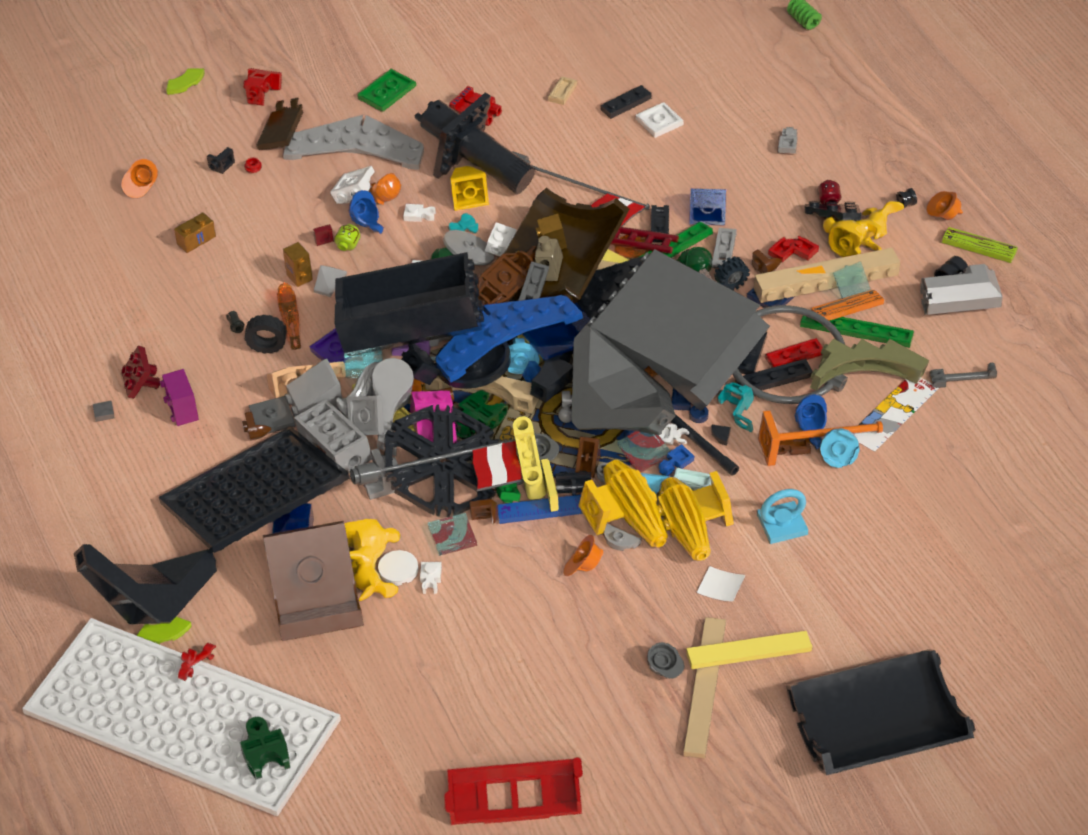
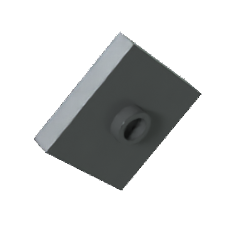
[249,396,295,434]

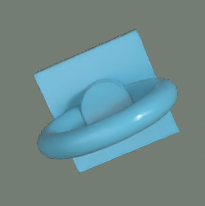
[757,489,808,544]

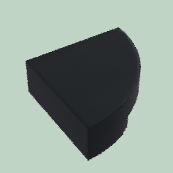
[711,424,731,446]

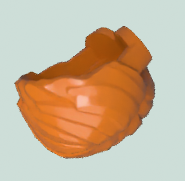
[370,173,401,205]

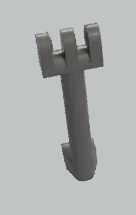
[930,363,997,388]

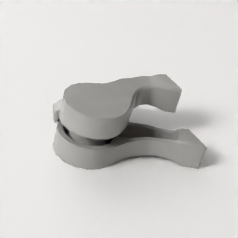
[336,358,414,456]

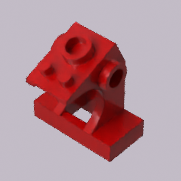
[243,68,282,106]

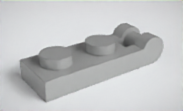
[712,228,737,268]

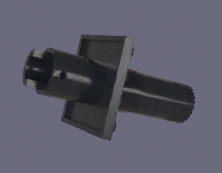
[414,92,536,194]

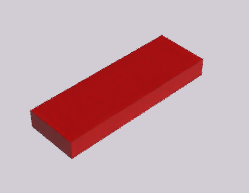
[765,338,823,368]

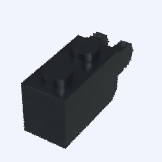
[401,343,441,385]

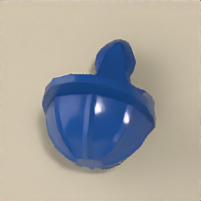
[348,190,384,234]
[794,394,827,449]

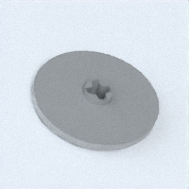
[443,230,494,265]

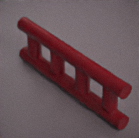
[611,226,679,254]

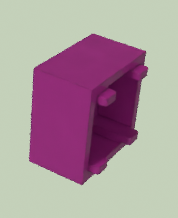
[160,369,199,426]

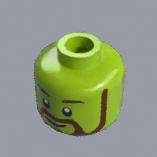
[334,224,361,251]

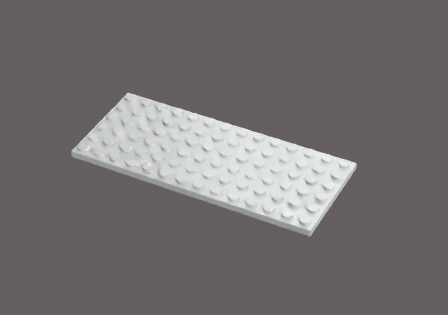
[22,618,341,816]

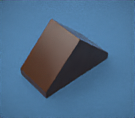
[575,436,600,478]

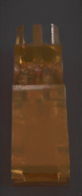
[277,283,301,350]

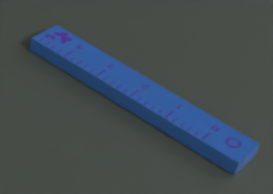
[498,494,583,524]

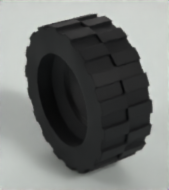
[244,315,287,354]

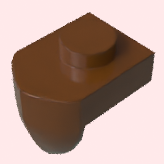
[752,249,782,274]
[242,411,272,441]
[470,499,498,524]

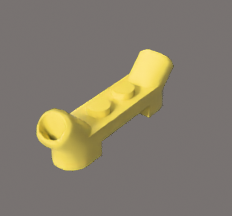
[513,416,546,500]

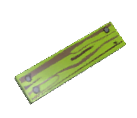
[942,227,1018,263]

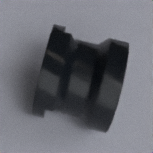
[896,188,917,208]

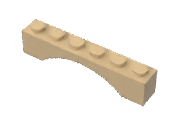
[425,361,539,414]

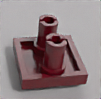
[121,346,160,399]

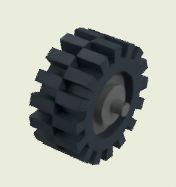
[714,256,750,291]

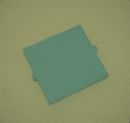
[833,262,871,299]

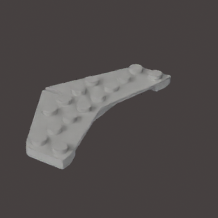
[283,115,424,170]

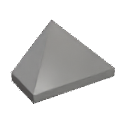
[314,265,347,297]

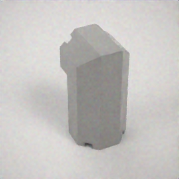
[920,264,1003,315]

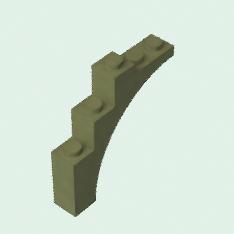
[810,338,930,391]

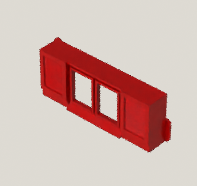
[444,757,583,825]

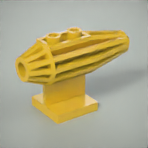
[578,460,668,548]
[657,471,734,561]

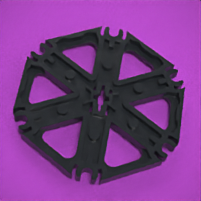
[384,404,499,517]

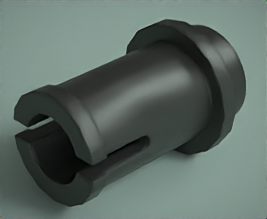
[226,311,245,333]

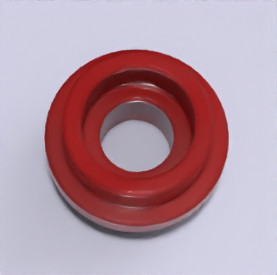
[244,157,262,173]

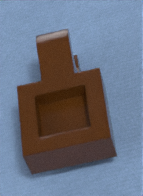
[777,438,811,455]

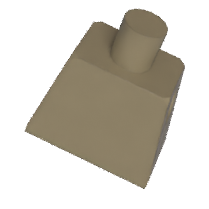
[535,236,563,281]

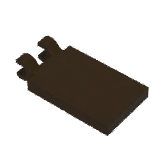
[256,98,304,150]

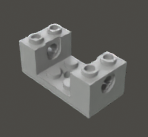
[294,399,372,473]

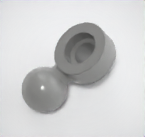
[558,391,572,423]

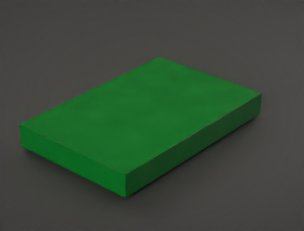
[357,69,416,112]

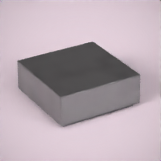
[93,401,115,422]

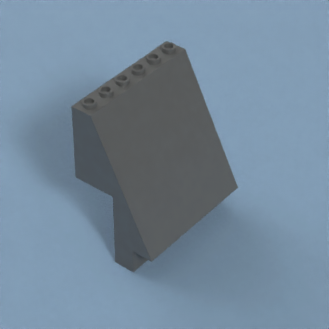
[587,250,770,411]

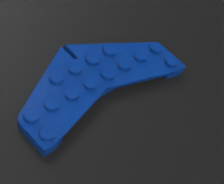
[435,295,583,383]

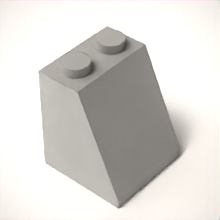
[285,359,342,417]

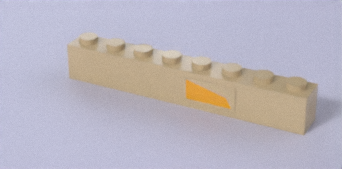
[754,248,900,303]

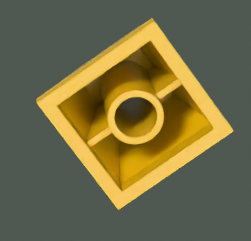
[450,166,489,211]

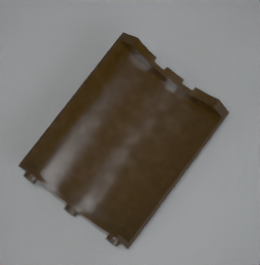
[504,188,630,303]

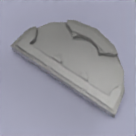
[604,524,641,551]

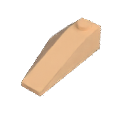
[267,361,346,398]

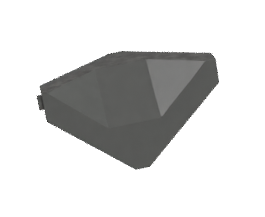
[572,324,676,435]

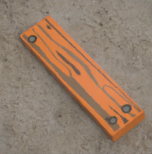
[811,289,884,321]

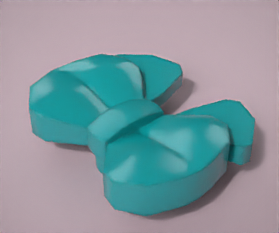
[448,213,479,234]

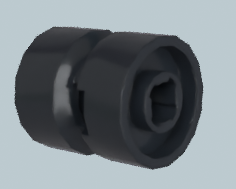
[934,256,968,277]

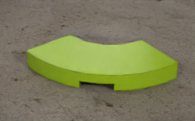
[166,68,205,95]
[137,617,192,645]

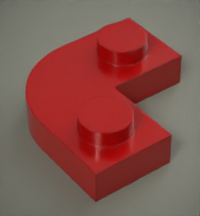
[768,236,819,263]

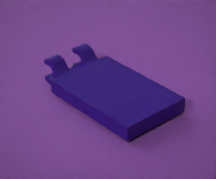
[310,328,355,363]

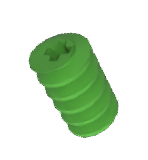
[787,0,822,30]

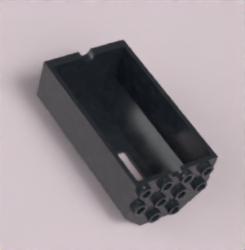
[334,252,484,356]

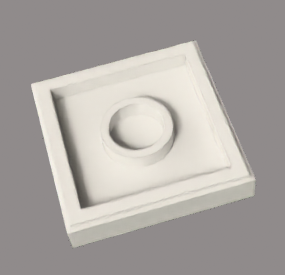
[636,102,683,138]

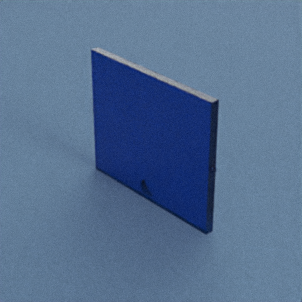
[522,303,590,360]

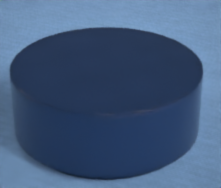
[689,406,709,423]

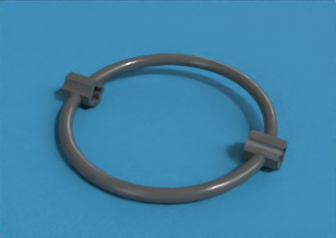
[732,305,848,404]

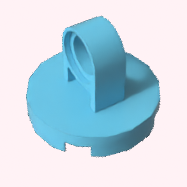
[508,338,539,374]
[820,428,860,468]

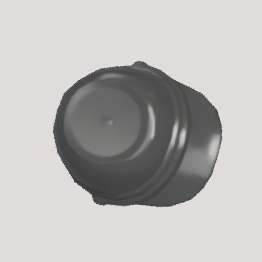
[535,433,559,463]
[647,642,685,679]

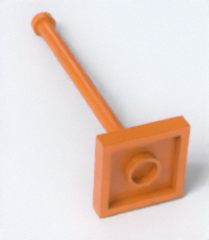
[758,411,883,466]

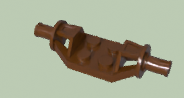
[478,246,536,315]

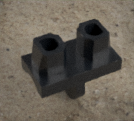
[556,471,591,496]

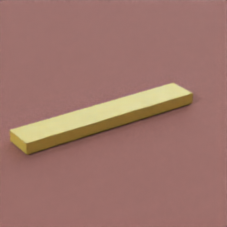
[686,631,812,669]

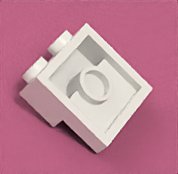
[330,166,375,204]
[485,222,517,256]

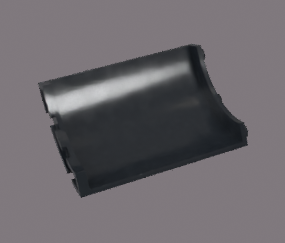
[786,649,975,776]

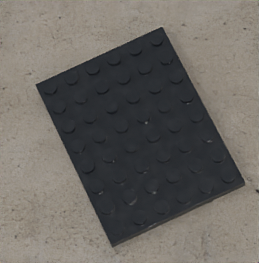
[158,426,350,553]

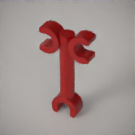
[178,643,216,681]

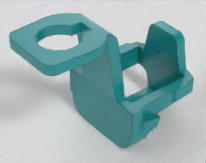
[718,382,754,432]

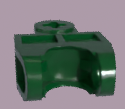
[455,390,508,439]
[240,717,291,780]

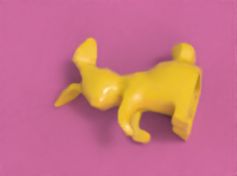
[823,201,904,257]
[344,519,400,602]

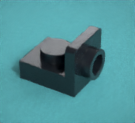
[207,147,235,174]

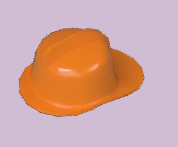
[122,159,158,198]
[927,191,963,220]
[563,535,603,576]

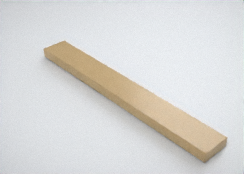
[684,617,726,758]

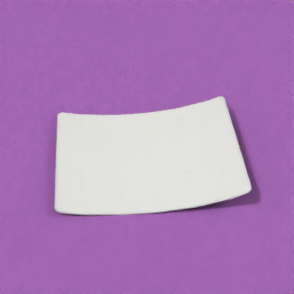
[697,566,745,602]

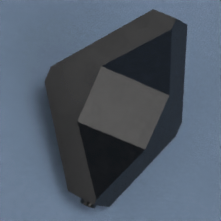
[74,544,217,624]

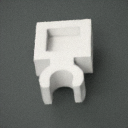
[404,204,436,222]
[653,423,689,445]
[420,562,442,594]

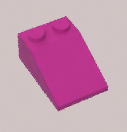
[410,391,457,444]

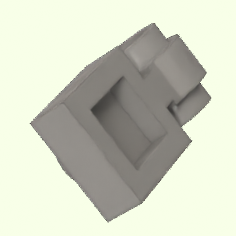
[778,127,797,154]

